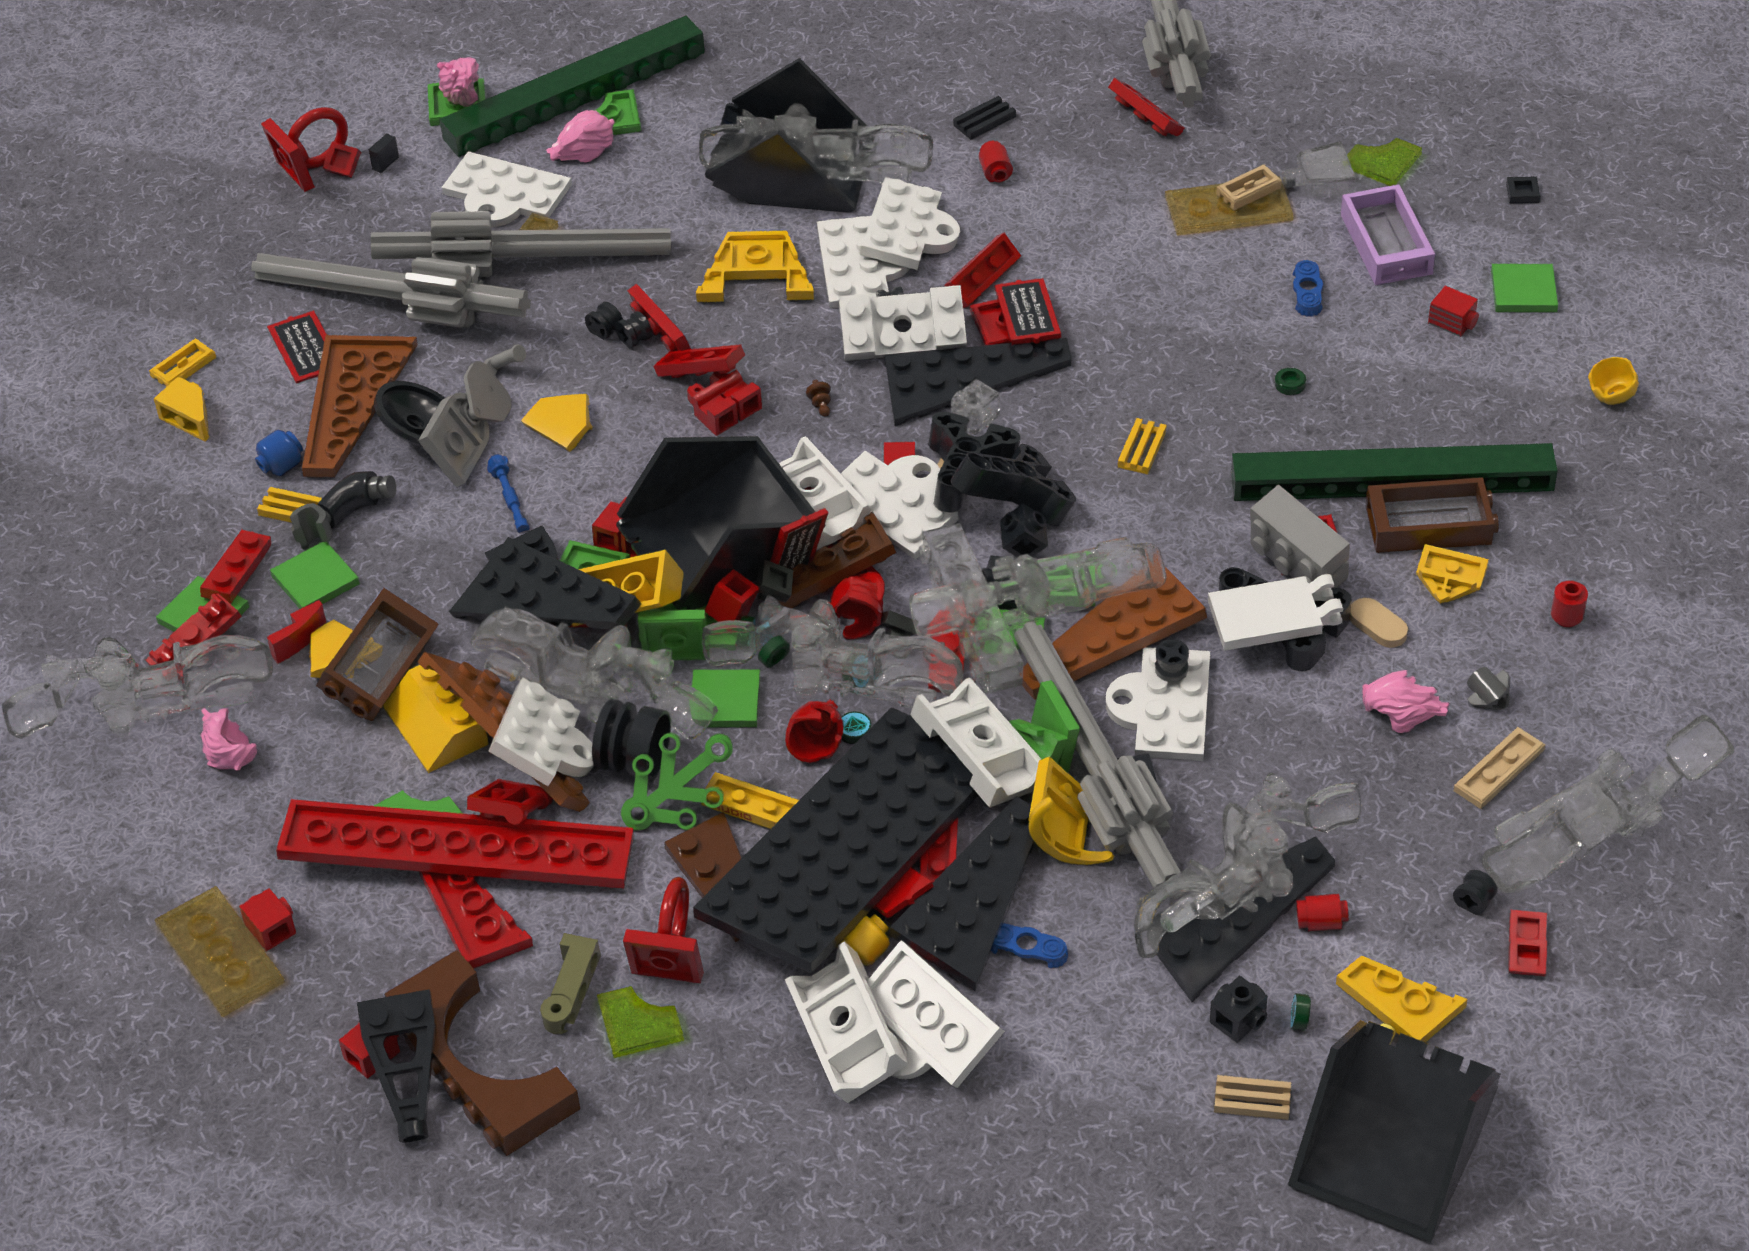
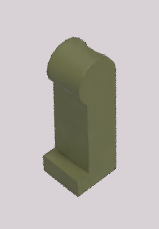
[540,933,601,1034]

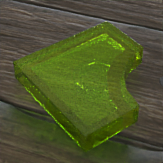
[1342,138,1422,186]
[597,986,684,1058]

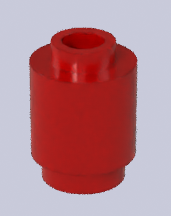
[978,140,1013,182]
[1551,581,1588,627]
[1296,894,1349,932]

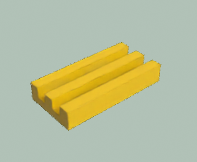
[149,338,216,387]
[1118,418,1167,474]
[257,487,322,523]

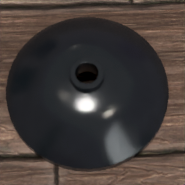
[374,381,445,447]

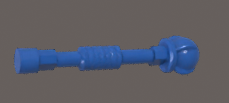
[487,454,530,533]

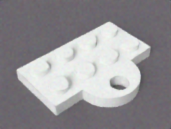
[442,152,572,227]
[860,177,960,270]
[817,216,910,308]
[841,451,959,560]
[1106,647,1210,761]
[489,677,594,786]
[867,940,1005,1088]

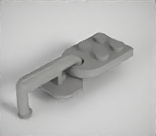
[418,344,526,487]

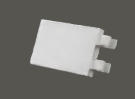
[1208,574,1343,651]

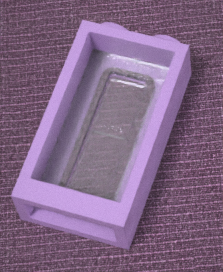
[1341,184,1435,285]

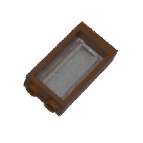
[1365,478,1499,553]
[316,588,439,721]

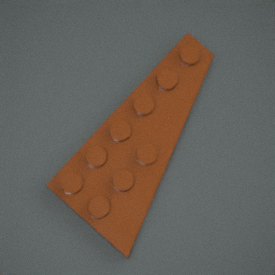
[302,335,418,477]
[1017,557,1207,700]
[417,652,590,812]

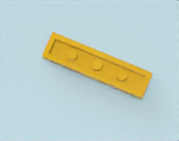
[701,772,799,829]

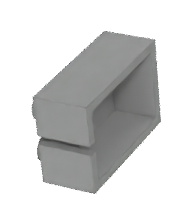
[1250,484,1350,588]

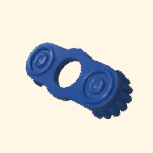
[1293,260,1323,317]
[991,923,1068,968]

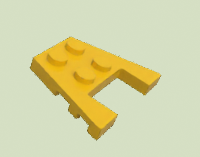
[696,231,814,302]

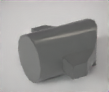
[1467,667,1511,710]

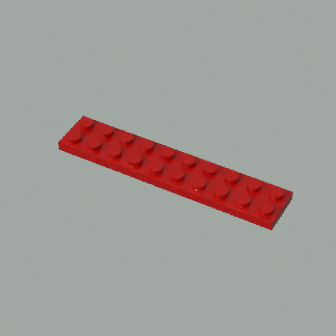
[276,799,634,889]

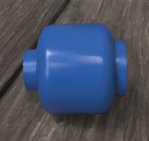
[255,430,303,476]

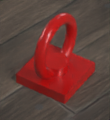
[261,107,348,192]
[623,877,704,984]

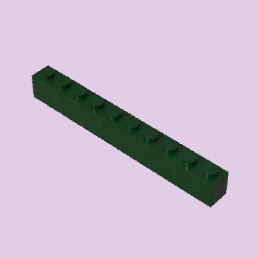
[439,15,705,157]
[1231,443,1558,501]

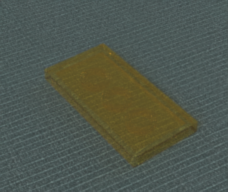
[1165,176,1293,236]
[154,886,285,1017]

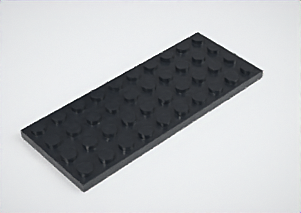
[693,707,978,973]

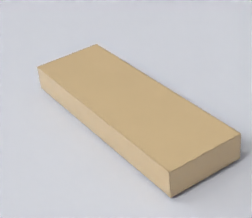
[1453,727,1545,809]

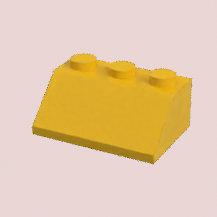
[572,550,684,626]
[383,665,489,773]

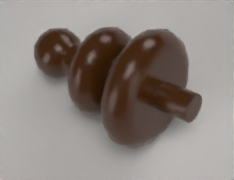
[805,379,831,417]

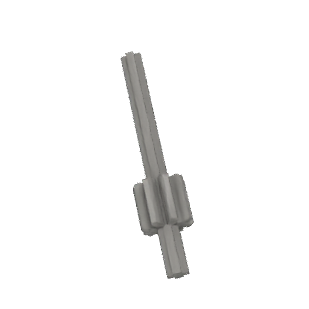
[1142,0,1211,108]
[371,211,671,277]
[251,253,531,328]
[1014,621,1184,895]

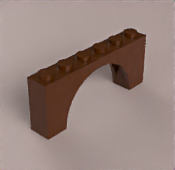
[384,950,581,1156]

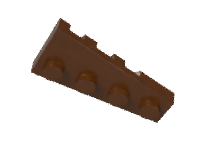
[774,512,897,613]
[664,812,741,942]

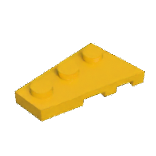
[1336,955,1468,1042]

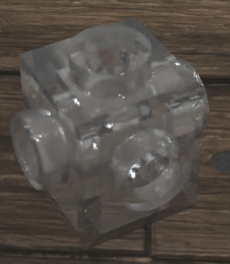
[951,379,1000,435]

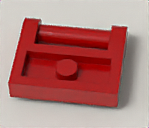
[467,779,553,825]

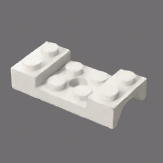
[839,285,967,361]
[779,436,870,551]
[910,678,1042,808]
[785,941,908,1103]

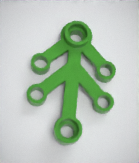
[621,733,733,830]

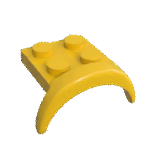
[1029,756,1114,865]

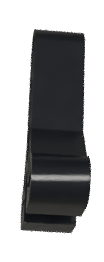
[928,412,1021,513]
[951,444,1076,526]
[1218,567,1352,671]

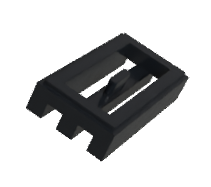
[953,95,1016,140]

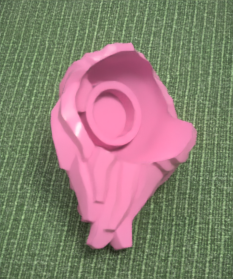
[437,57,479,107]
[546,110,615,163]
[1362,670,1449,733]
[201,708,257,771]

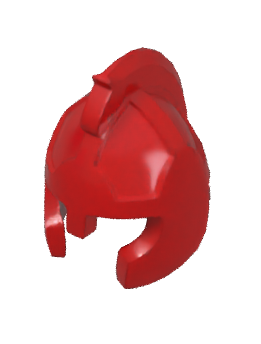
[827,571,885,639]
[785,699,844,763]

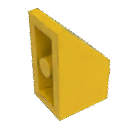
[154,376,209,442]

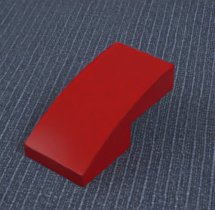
[267,600,327,664]
[1508,910,1547,977]

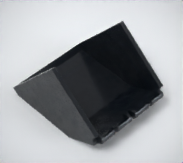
[705,58,875,213]
[616,436,826,610]
[1288,1020,1501,1242]

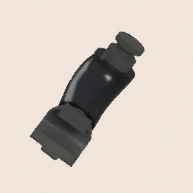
[290,471,397,548]

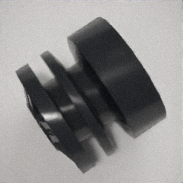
[592,698,671,780]

